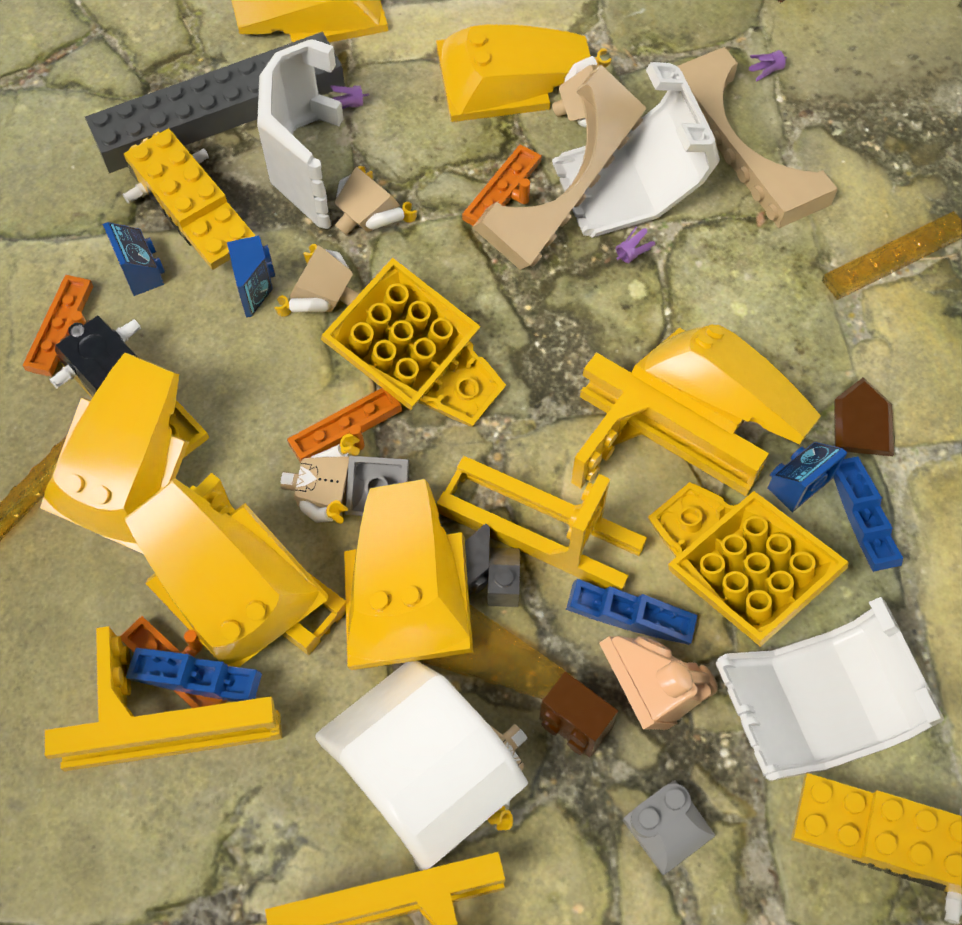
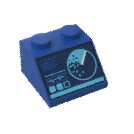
[103,222,165,296]
[227,235,276,318]
[767,442,847,512]

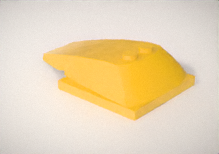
[231,0,388,43]
[436,24,591,122]
[321,258,506,427]
[631,324,821,445]
[40,353,189,553]
[125,478,328,667]
[344,479,473,670]
[648,482,848,647]

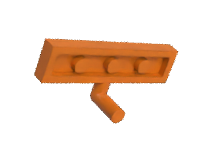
[462,144,542,226]
[22,274,94,377]
[287,388,402,463]
[120,616,227,708]

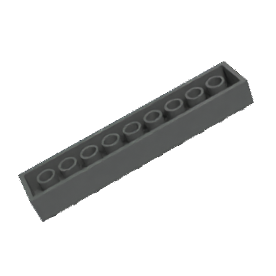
[85,32,345,173]

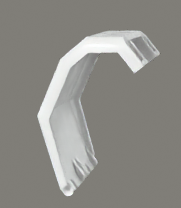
[257,39,343,229]
[552,62,719,238]
[716,597,944,781]
[316,661,528,871]

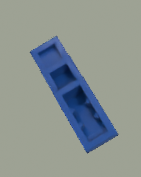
[834,456,903,572]
[566,579,698,645]
[126,648,262,702]

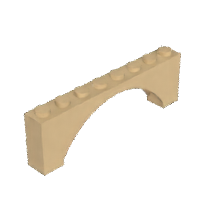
[677,47,837,228]
[472,65,647,270]

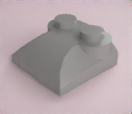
[345,456,409,516]
[622,780,716,876]

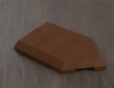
[834,377,894,456]

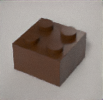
[539,671,618,757]

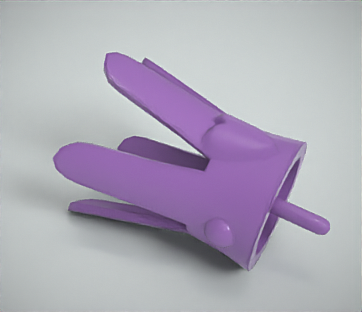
[749,50,787,81]
[331,85,369,109]
[616,226,655,263]

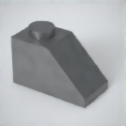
[465,524,490,595]
[488,548,520,607]

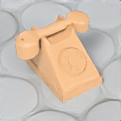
[599,636,718,730]

